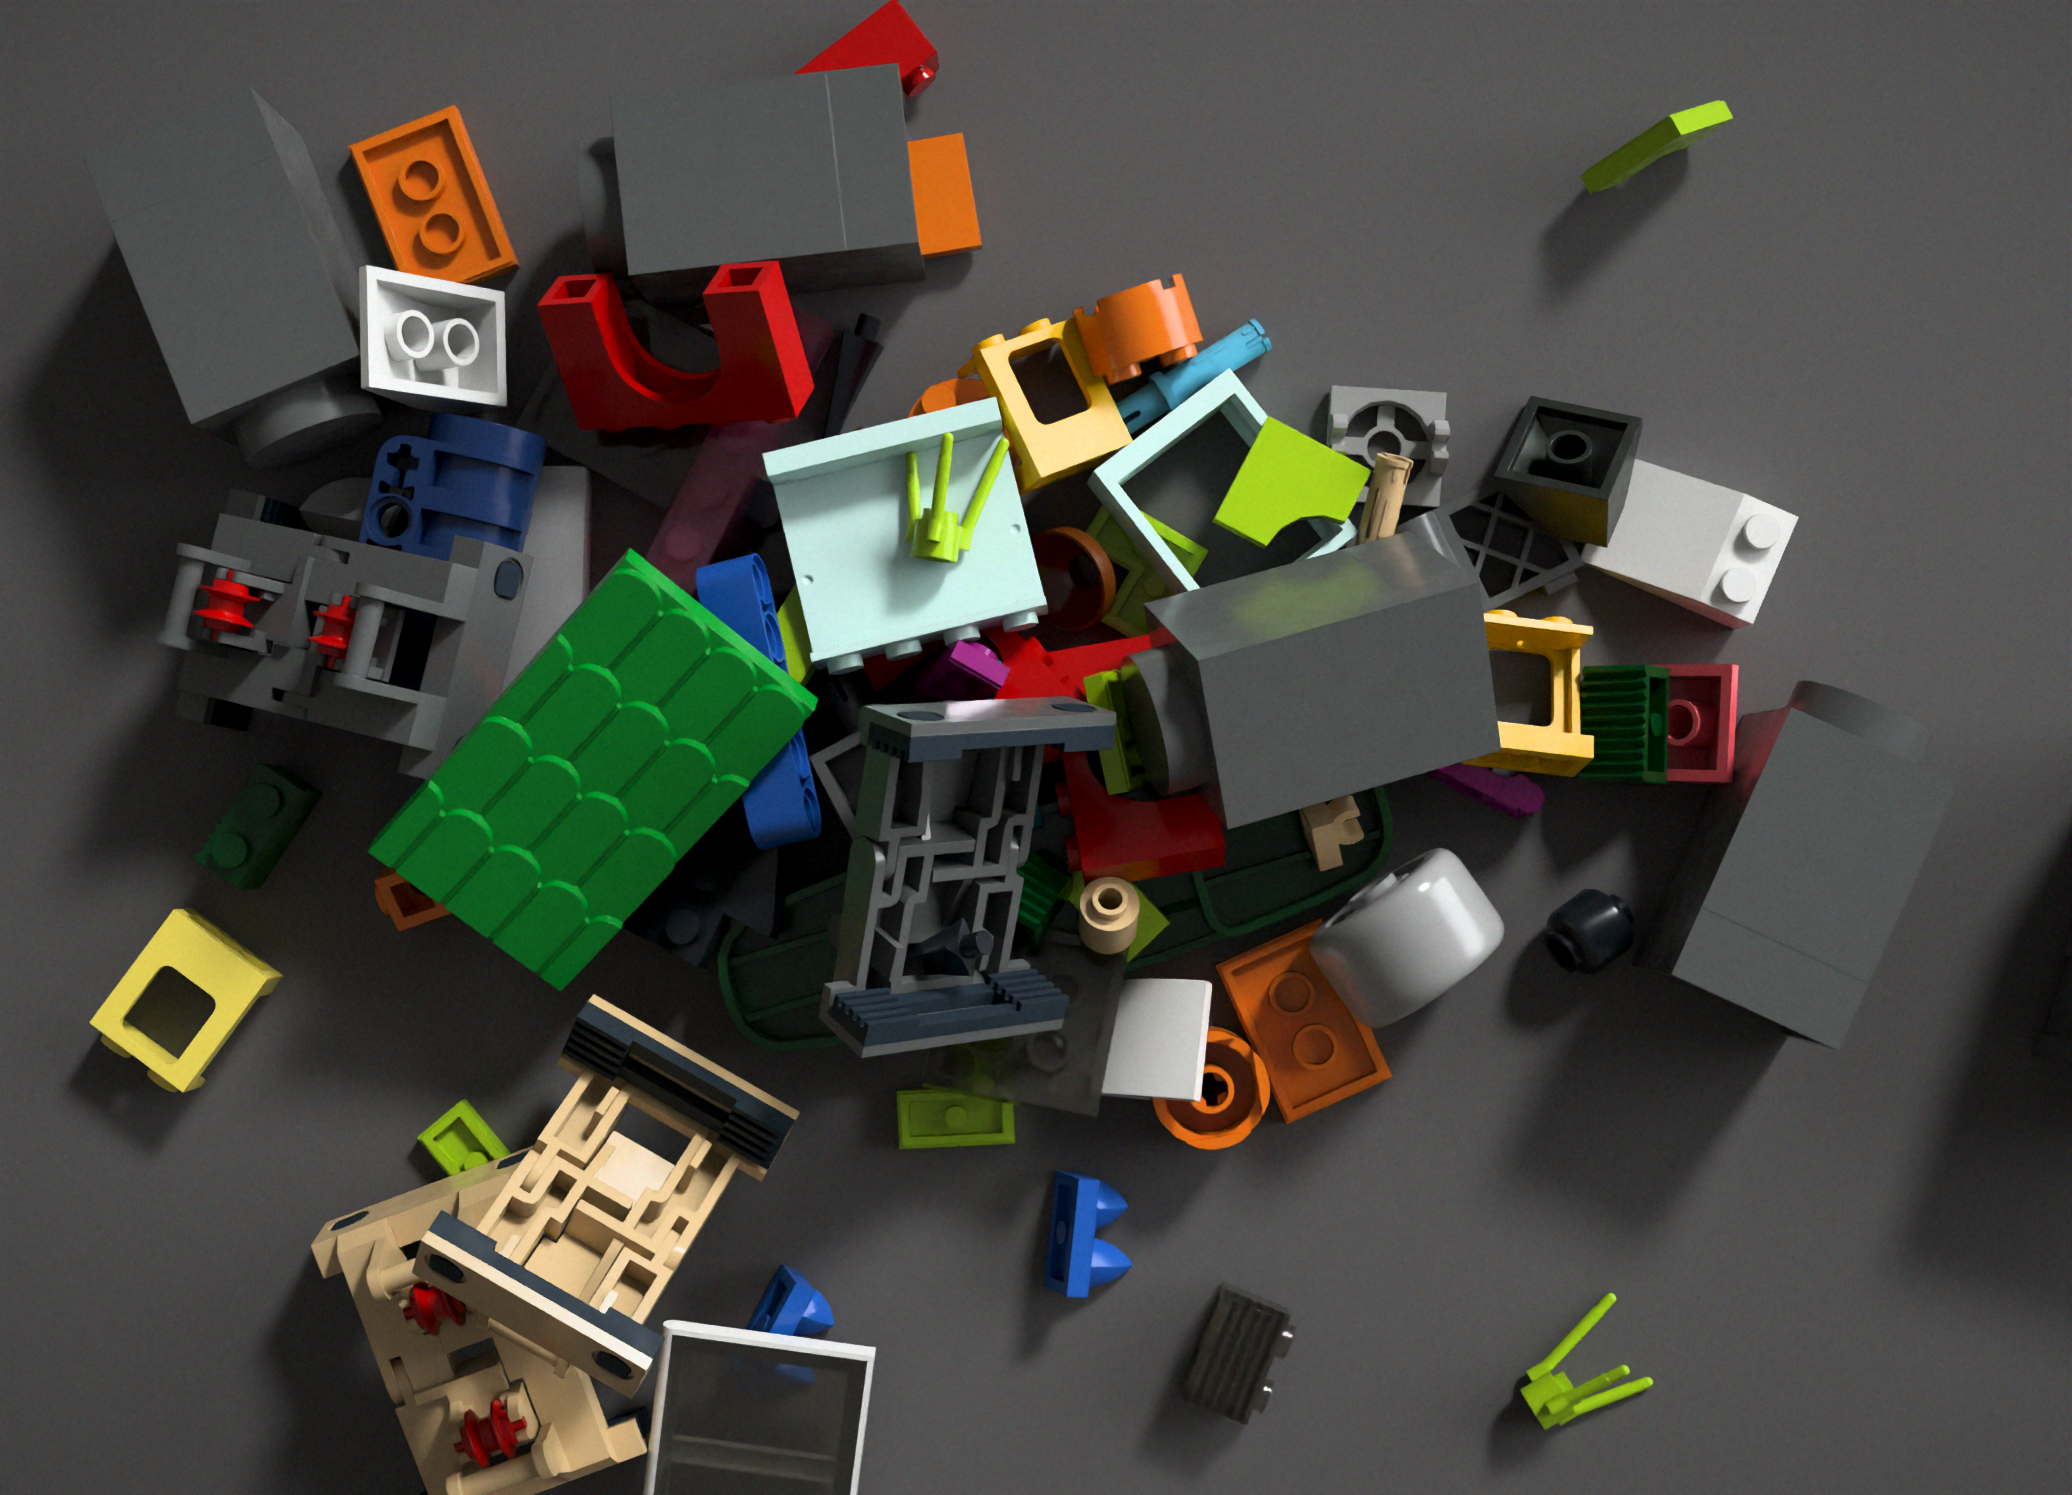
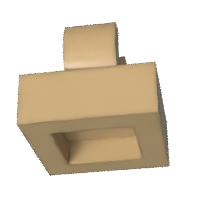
[1299,795,1364,872]

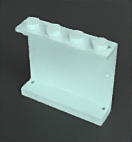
[762,397,1048,675]

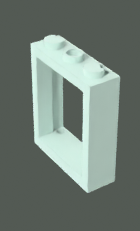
[1086,368,1359,595]

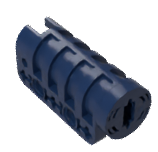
[358,412,548,692]

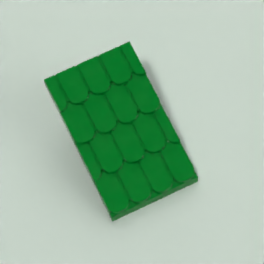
[368,548,818,992]

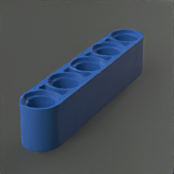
[696,553,822,851]

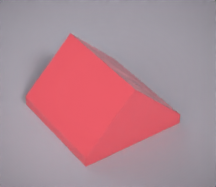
[1654,664,1739,785]

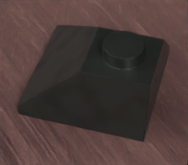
[1494,396,1643,548]

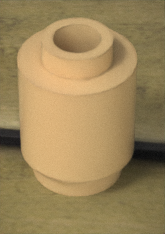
[1078,877,1140,954]

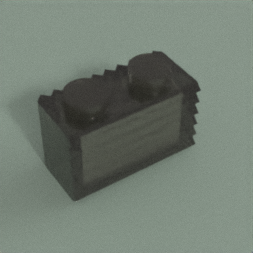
[1179,1281,1296,1425]

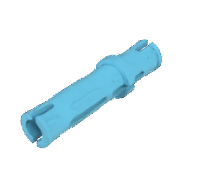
[1115,318,1272,436]

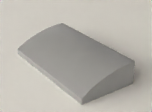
[501,466,593,694]

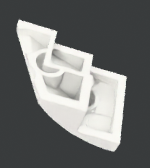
[1047,978,1213,1102]

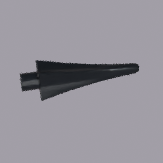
[822,313,884,439]
[902,918,994,977]

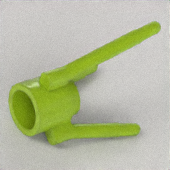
[905,432,1010,564]
[1520,1293,1653,1430]

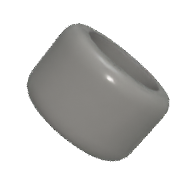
[1309,848,1505,1028]

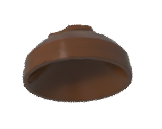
[1031,526,1116,632]

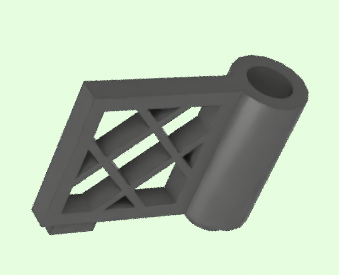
[1394,481,1584,613]

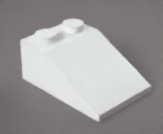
[359,265,507,415]
[1579,459,1799,629]

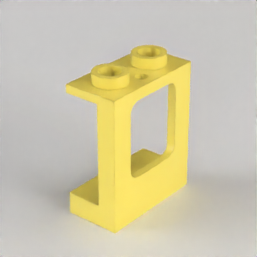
[89,908,283,1092]

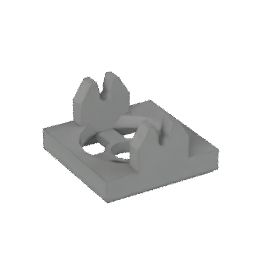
[1326,385,1450,509]

